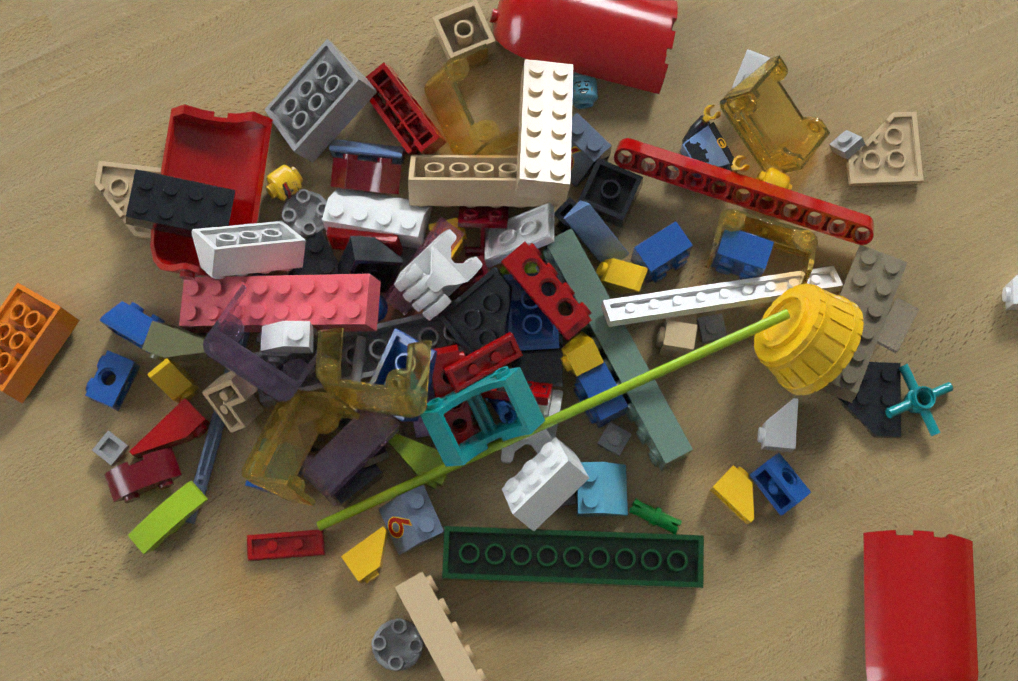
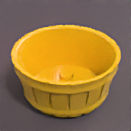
[754,284,864,396]

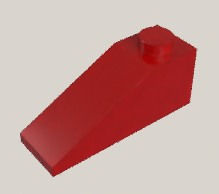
[129,398,210,459]

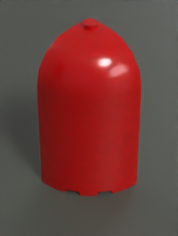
[489,0,678,94]
[150,104,273,280]
[863,530,979,681]

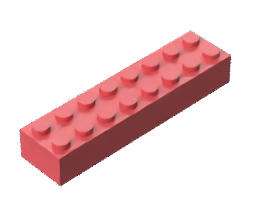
[179,274,381,333]

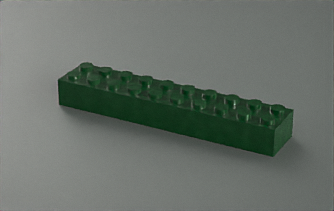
[442,526,704,590]

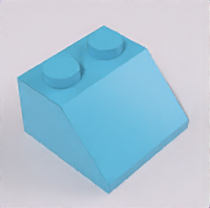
[576,462,628,517]

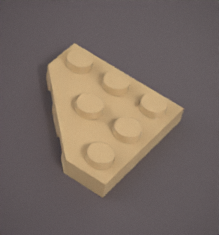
[847,112,924,187]
[95,161,161,240]

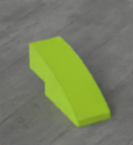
[128,481,208,554]

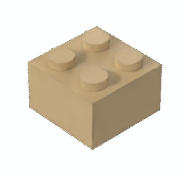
[432,0,496,70]

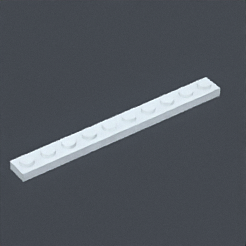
[601,266,843,327]

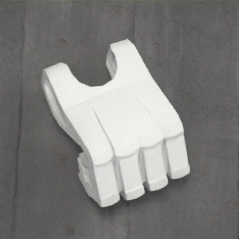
[394,229,482,321]
[501,390,563,464]

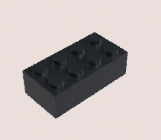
[126,169,235,238]

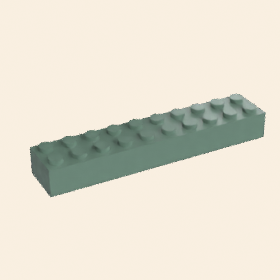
[542,228,693,470]

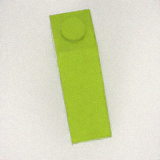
[381,428,449,489]

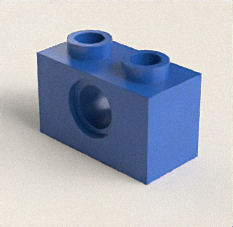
[85,350,140,411]
[749,452,811,516]

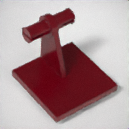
[458,206,509,257]

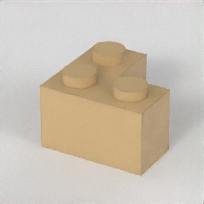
[656,313,697,358]
[202,363,264,433]

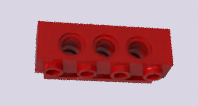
[366,62,447,155]
[501,241,592,341]
[432,344,479,445]

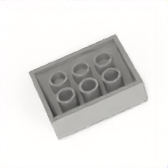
[264,39,377,163]

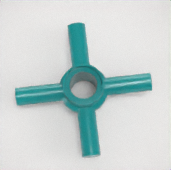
[885,364,953,436]

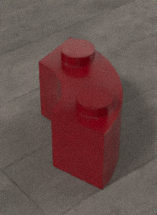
[330,154,402,194]
[104,447,182,503]

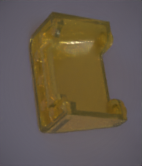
[720,55,830,173]

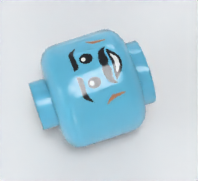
[572,73,599,109]

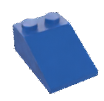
[504,273,559,350]
[363,328,437,422]

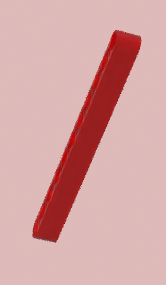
[614,138,874,245]

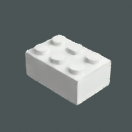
[502,437,589,531]

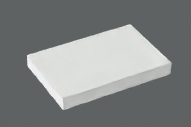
[484,203,554,268]

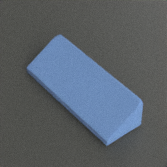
[329,139,405,165]
[564,200,629,263]

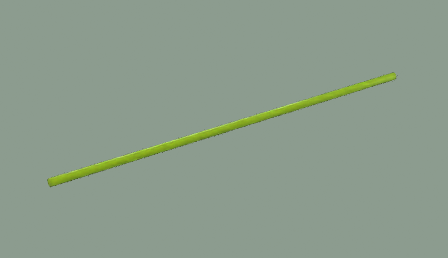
[316,309,790,531]

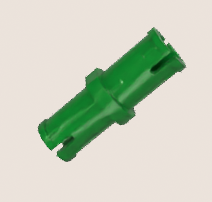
[629,498,682,534]

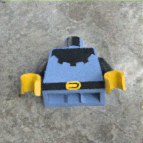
[674,105,750,182]

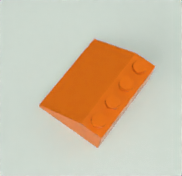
[0,283,80,404]

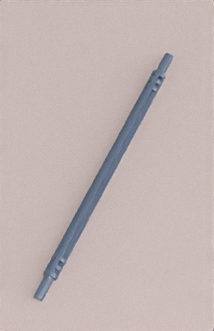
[185,273,267,524]

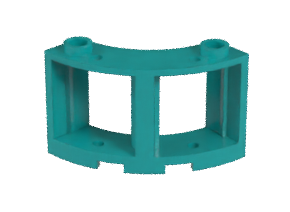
[420,366,545,467]

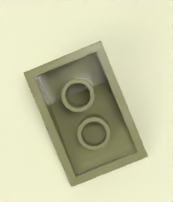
[142,321,239,362]

